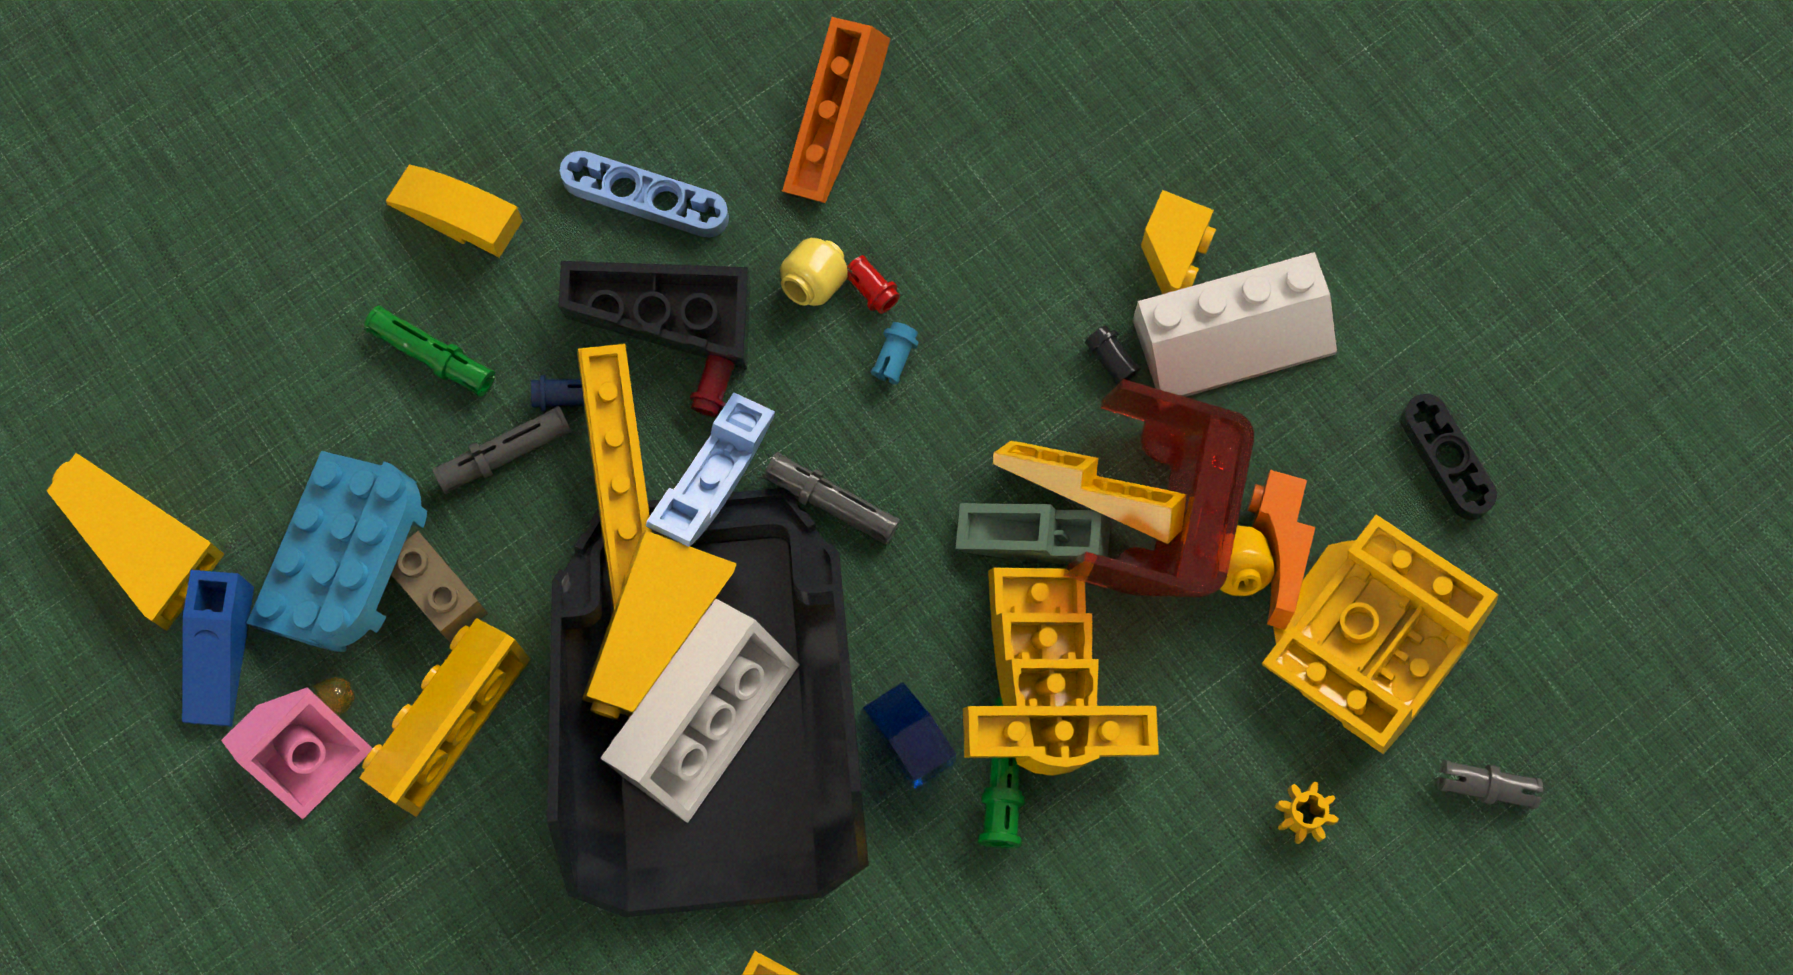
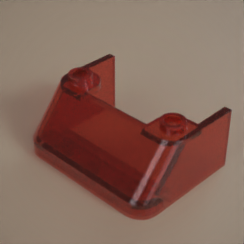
[1064,379,1254,597]

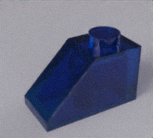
[863,682,956,789]

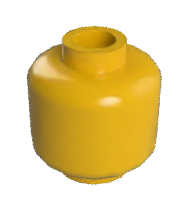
[1208,525,1275,596]

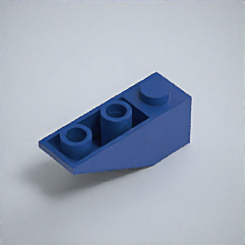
[182,570,254,727]

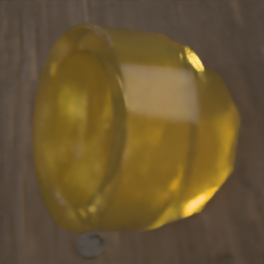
[314,677,355,716]

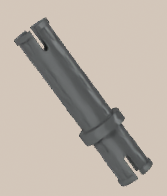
[431,405,572,495]
[763,452,901,546]

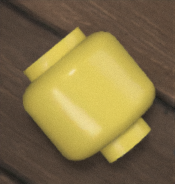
[780,238,848,306]

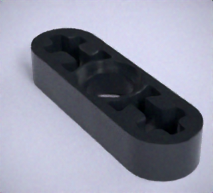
[1401,394,1497,520]

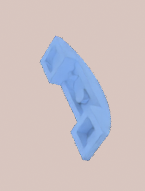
[646,393,775,547]

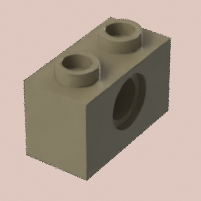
[391,531,488,643]

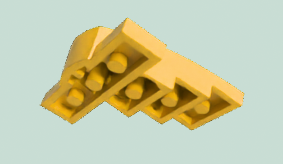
[963,568,1159,776]

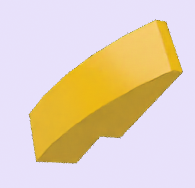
[386,164,523,258]

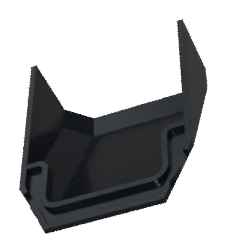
[547,488,869,917]

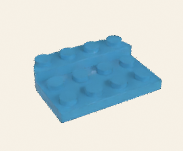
[247,451,427,652]

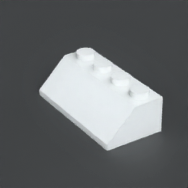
[1133,252,1337,404]
[601,599,799,823]

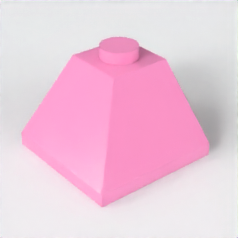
[221,687,373,820]

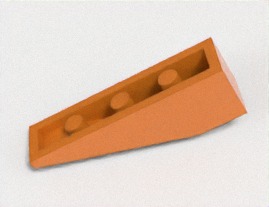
[782,17,891,203]

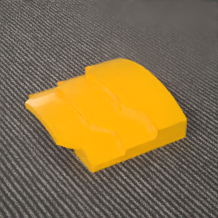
[1262,515,1498,754]

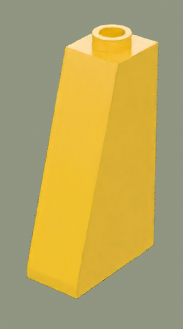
[47,453,224,631]
[582,530,737,720]

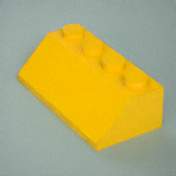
[359,618,530,817]

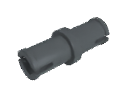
[1437,760,1543,809]

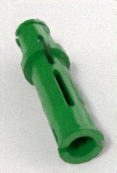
[364,305,495,397]

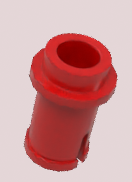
[847,255,900,314]

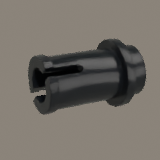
[1085,325,1141,386]

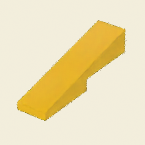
[993,440,1187,544]

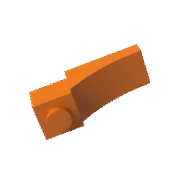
[1247,470,1315,630]

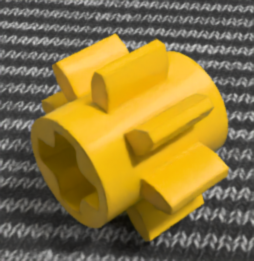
[1275,782,1339,844]

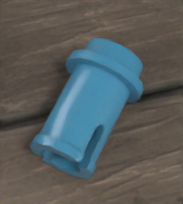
[871,322,919,384]

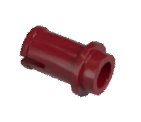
[690,355,735,417]

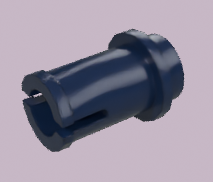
[531,375,585,412]

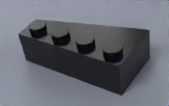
[558,261,751,370]

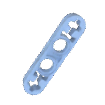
[559,151,729,238]

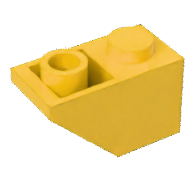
[1141,190,1216,294]

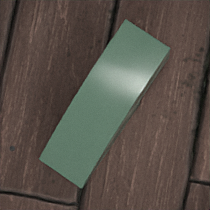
[955,503,1111,566]

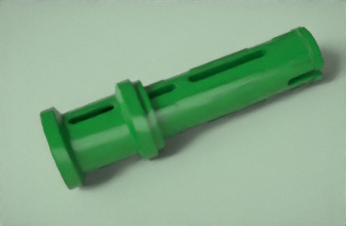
[978,698,1025,849]

